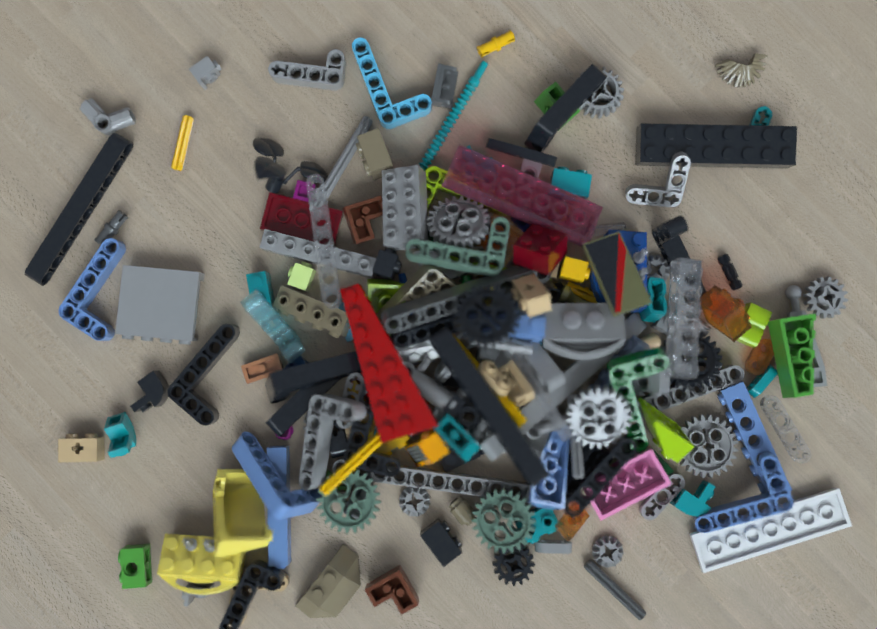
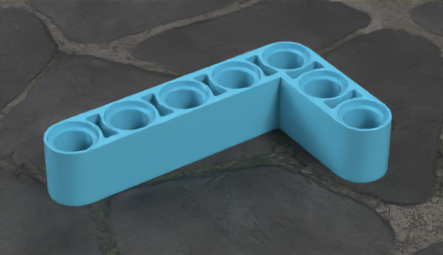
[352,37,432,129]

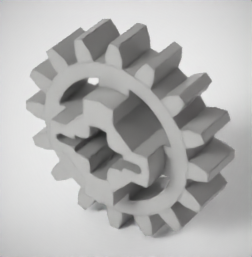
[803,277,848,319]

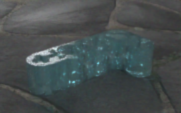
[240,289,306,363]

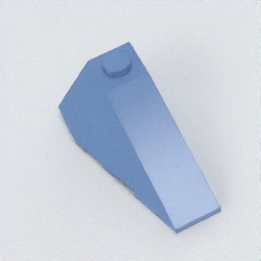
[468,304,546,343]
[529,428,570,510]

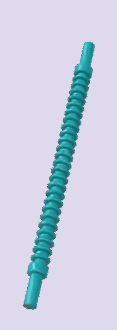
[419,61,488,171]

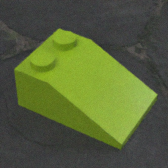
[638,397,694,463]

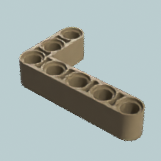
[376,264,466,335]

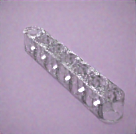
[306,174,342,309]

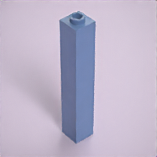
[267,445,291,569]

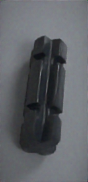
[718,254,743,290]

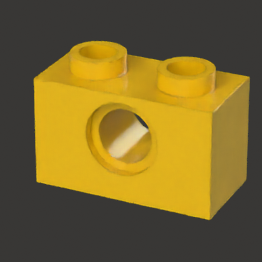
[558,256,591,284]

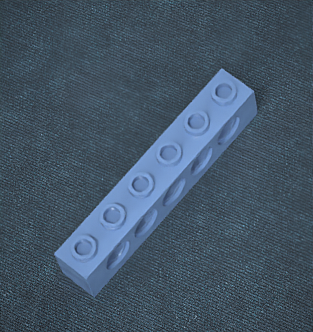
[717,381,792,494]

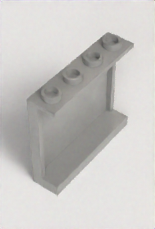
[115,265,205,345]

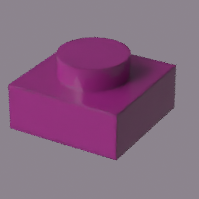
[293,180,317,203]

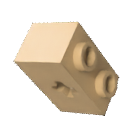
[510,274,551,317]
[58,433,105,463]

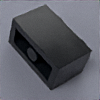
[420,518,463,567]

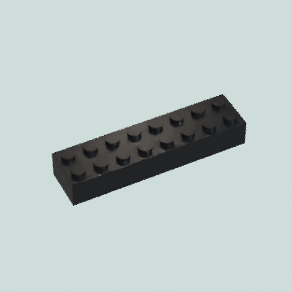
[635,123,797,169]

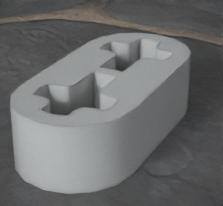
[535,540,572,554]

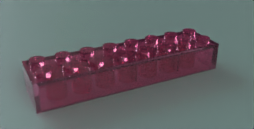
[441,145,603,247]

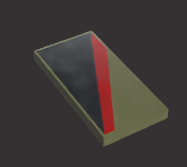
[582,231,652,317]

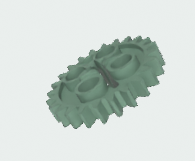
[316,469,381,534]
[471,487,536,554]

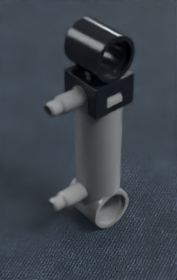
[404,357,479,429]

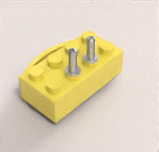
[157,534,246,595]

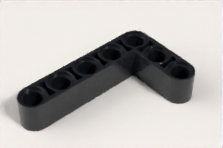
[524,64,607,152]
[652,215,711,314]
[167,324,240,426]
[265,351,362,404]
[344,381,401,477]

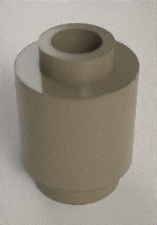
[448,496,475,526]

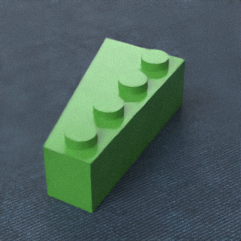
[768,314,816,398]

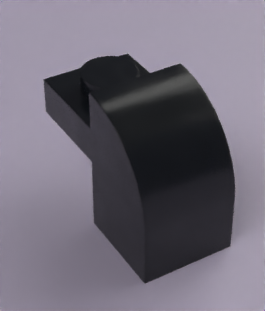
[130,370,169,413]

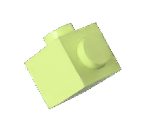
[288,261,316,292]

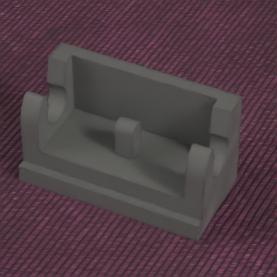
[431,63,458,109]

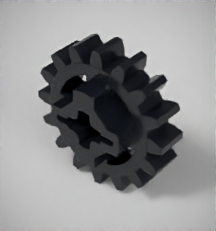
[492,543,535,586]

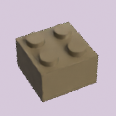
[355,128,394,180]

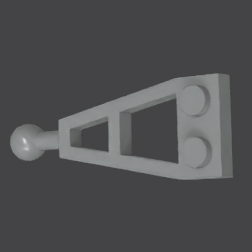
[785,285,827,387]

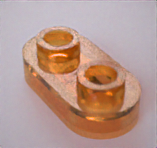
[745,339,774,375]

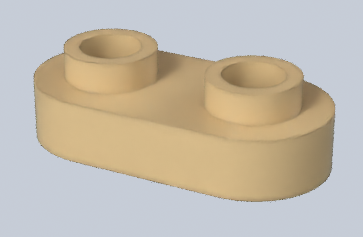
[477,361,512,396]

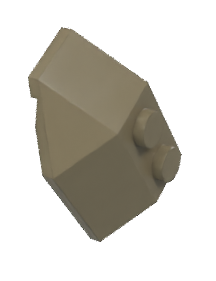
[295,544,361,618]

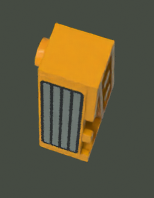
[405,429,449,467]

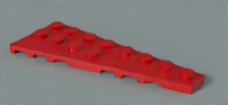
[340,283,439,443]

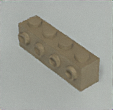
[273,285,350,338]

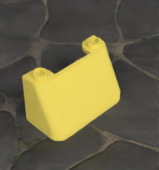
[213,469,273,557]

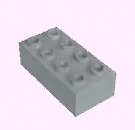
[382,165,428,251]

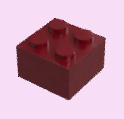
[513,224,568,275]

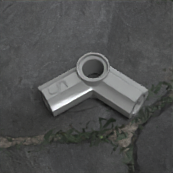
[80,98,136,136]

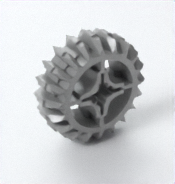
[576,66,624,119]

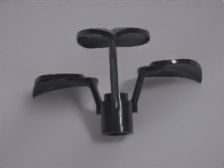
[253,138,328,193]

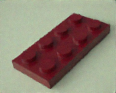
[260,192,344,247]

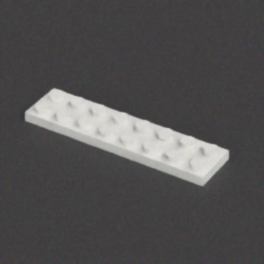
[689,487,852,573]

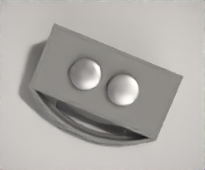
[543,303,626,360]

